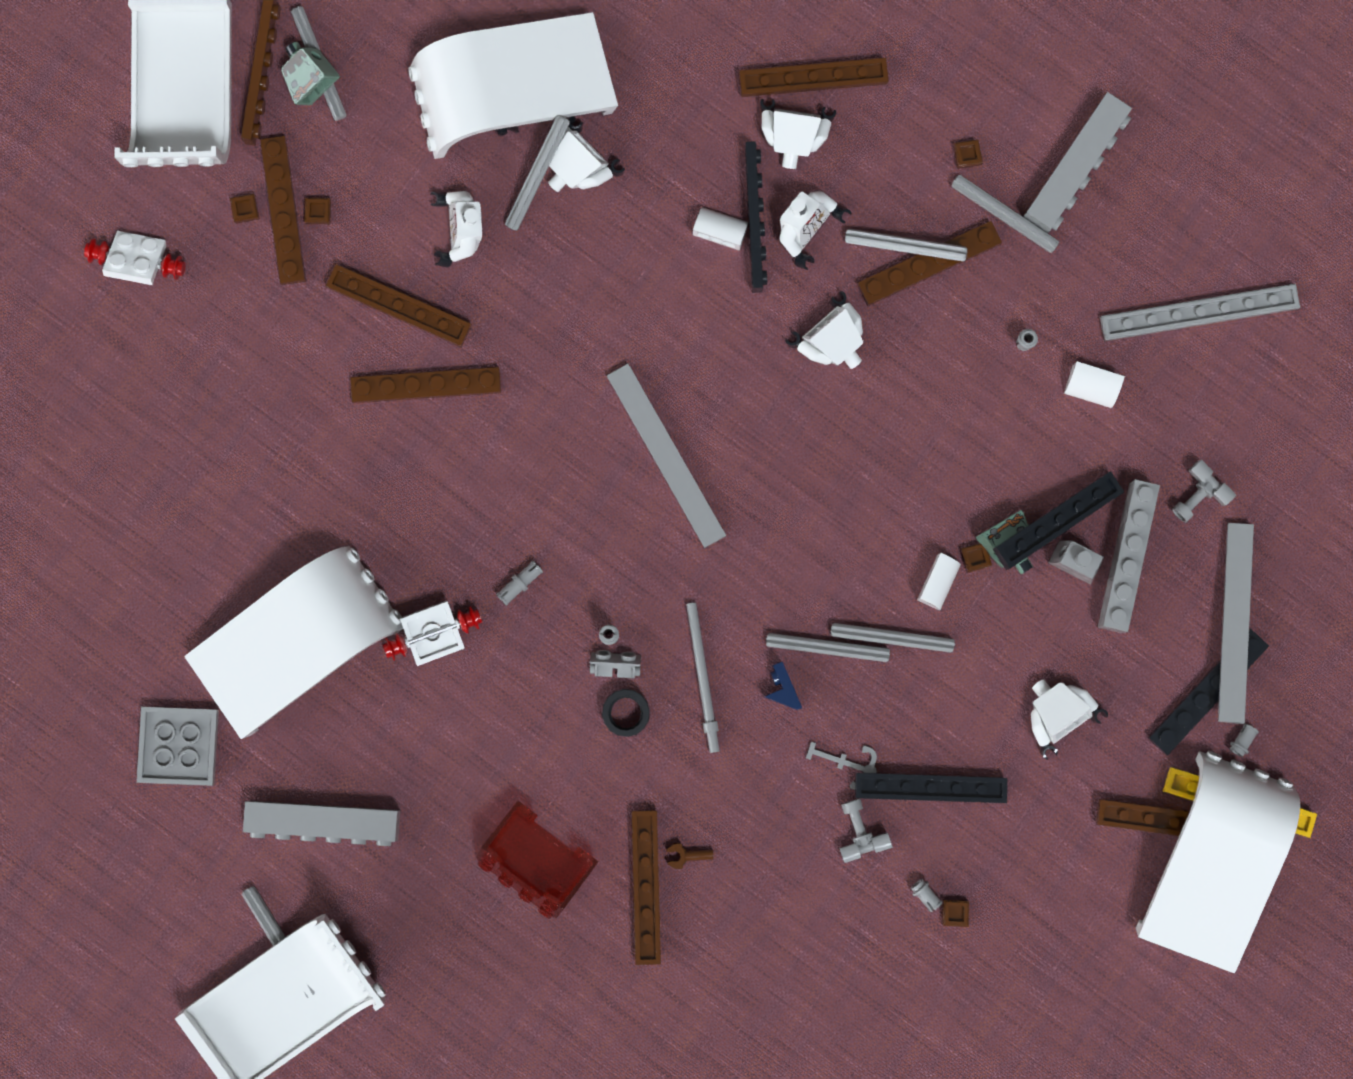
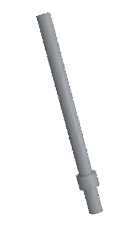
[686,603,720,753]

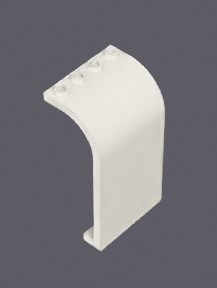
[115,0,232,167]
[409,12,618,159]
[184,546,403,739]
[1136,751,1300,973]
[175,914,386,1079]

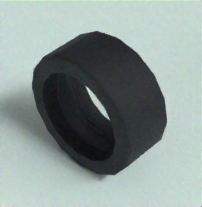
[602,689,650,737]

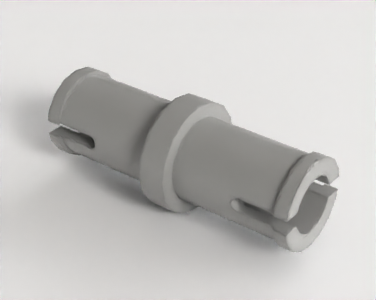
[496,560,543,606]
[599,625,619,645]

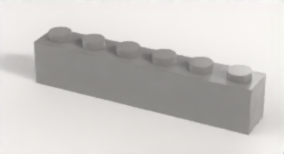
[1024,92,1132,233]
[1097,479,1160,633]
[243,801,400,846]

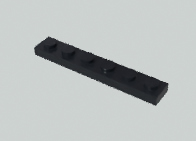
[745,141,767,293]
[993,471,1124,570]
[1148,629,1269,755]
[855,773,1008,803]

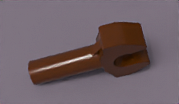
[667,843,714,869]

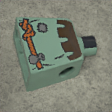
[281,42,340,105]
[976,510,1033,575]

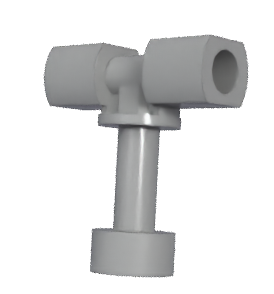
[1172,459,1236,523]
[839,799,893,863]

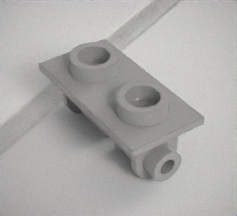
[590,650,641,679]

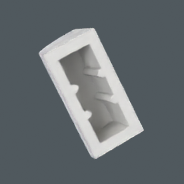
[693,207,749,250]
[1064,362,1125,408]
[917,553,961,611]

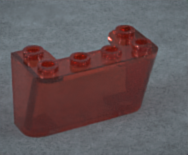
[476,801,599,919]

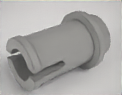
[1016,329,1038,351]
[1229,724,1259,757]
[911,879,942,912]

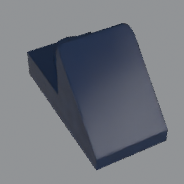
[764,661,802,710]

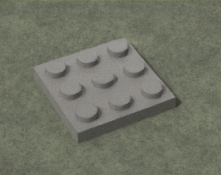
[137,707,219,786]

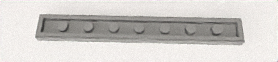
[1100,284,1300,342]
[607,364,726,549]
[1218,523,1254,724]

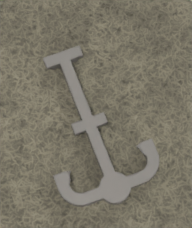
[806,742,877,790]

